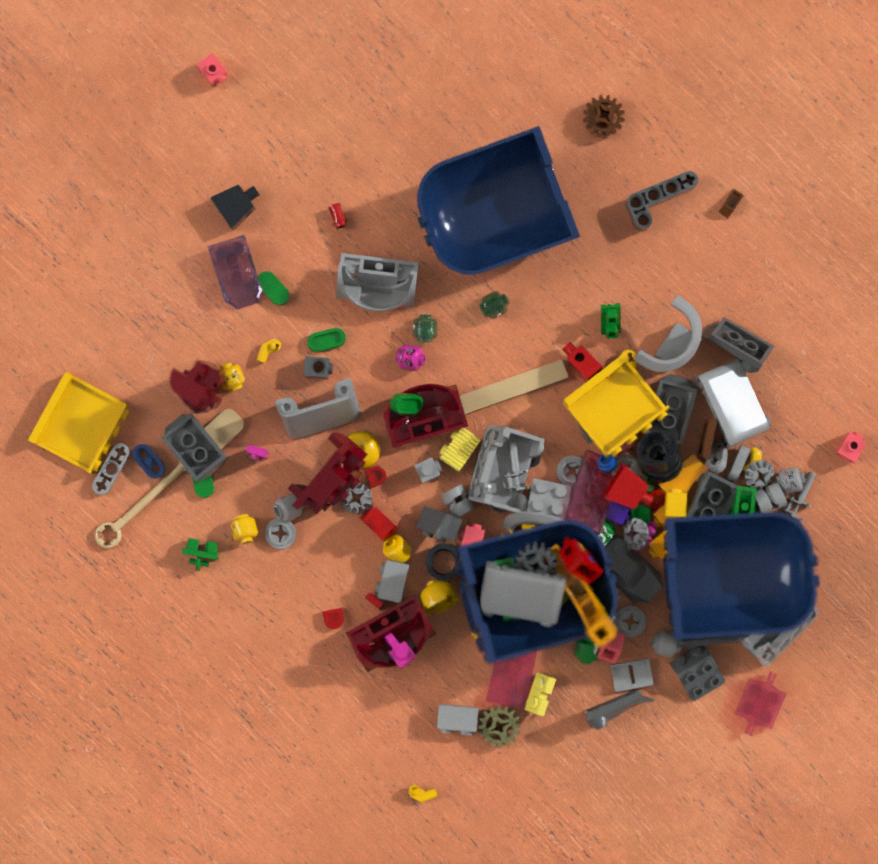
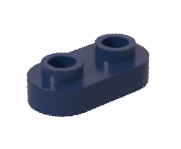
[132,444,166,479]

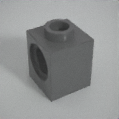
[304,356,333,379]

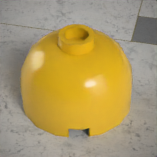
[348,431,381,469]
[420,580,460,616]

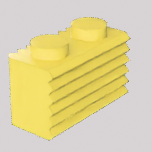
[439,428,481,472]

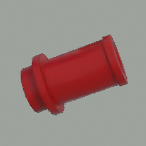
[328,203,348,229]

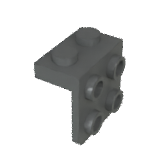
[669,646,725,701]

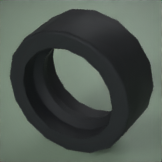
[425,544,460,581]

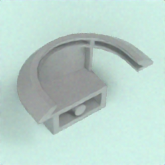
[634,295,702,372]
[503,478,572,533]

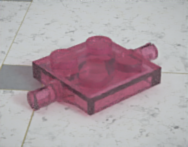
[734,671,787,736]

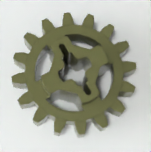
[478,705,521,748]

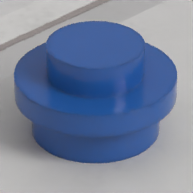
[598,454,617,472]

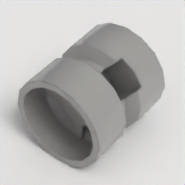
[755,482,787,513]
[440,484,475,518]

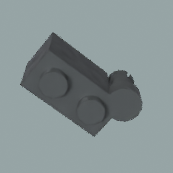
[416,506,462,543]

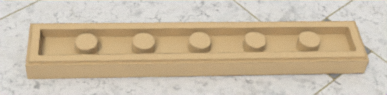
[460,360,569,415]

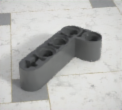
[626,171,698,231]

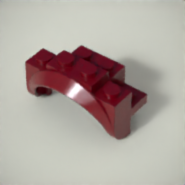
[170,360,226,414]
[381,384,468,448]
[288,433,368,514]
[346,595,437,672]

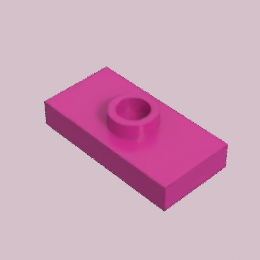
[246,445,270,461]

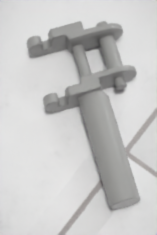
[504,442,531,491]
[782,472,816,522]

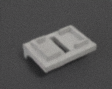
[610,658,654,692]

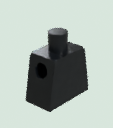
[211,185,260,231]

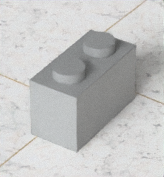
[375,560,409,603]
[437,704,478,735]

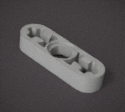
[92,443,131,495]

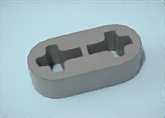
[706,441,728,474]
[726,445,750,482]

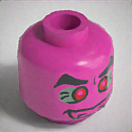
[396,344,426,371]

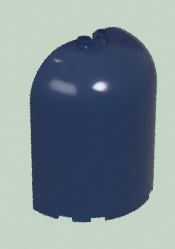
[417,126,580,275]
[663,512,820,639]
[456,520,618,664]

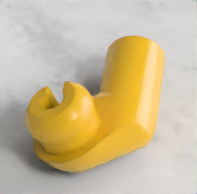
[257,339,281,363]
[742,447,762,475]
[409,785,438,803]

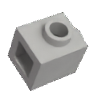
[414,457,442,484]

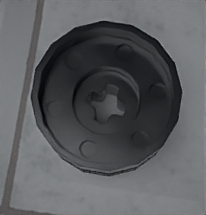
[636,431,684,483]

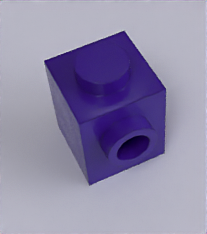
[603,500,631,526]

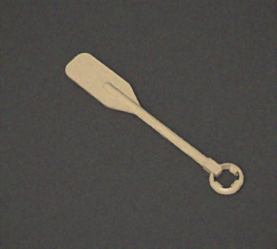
[95,409,244,549]

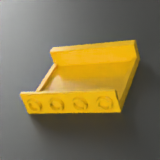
[562,353,669,458]
[28,371,130,474]

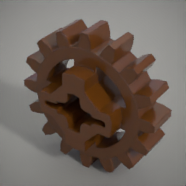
[583,95,625,138]

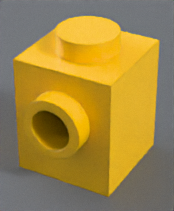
[664,489,687,518]

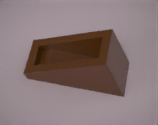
[718,189,744,218]

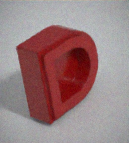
[364,466,386,488]
[365,592,385,610]
[322,608,344,629]

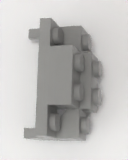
[336,253,419,311]

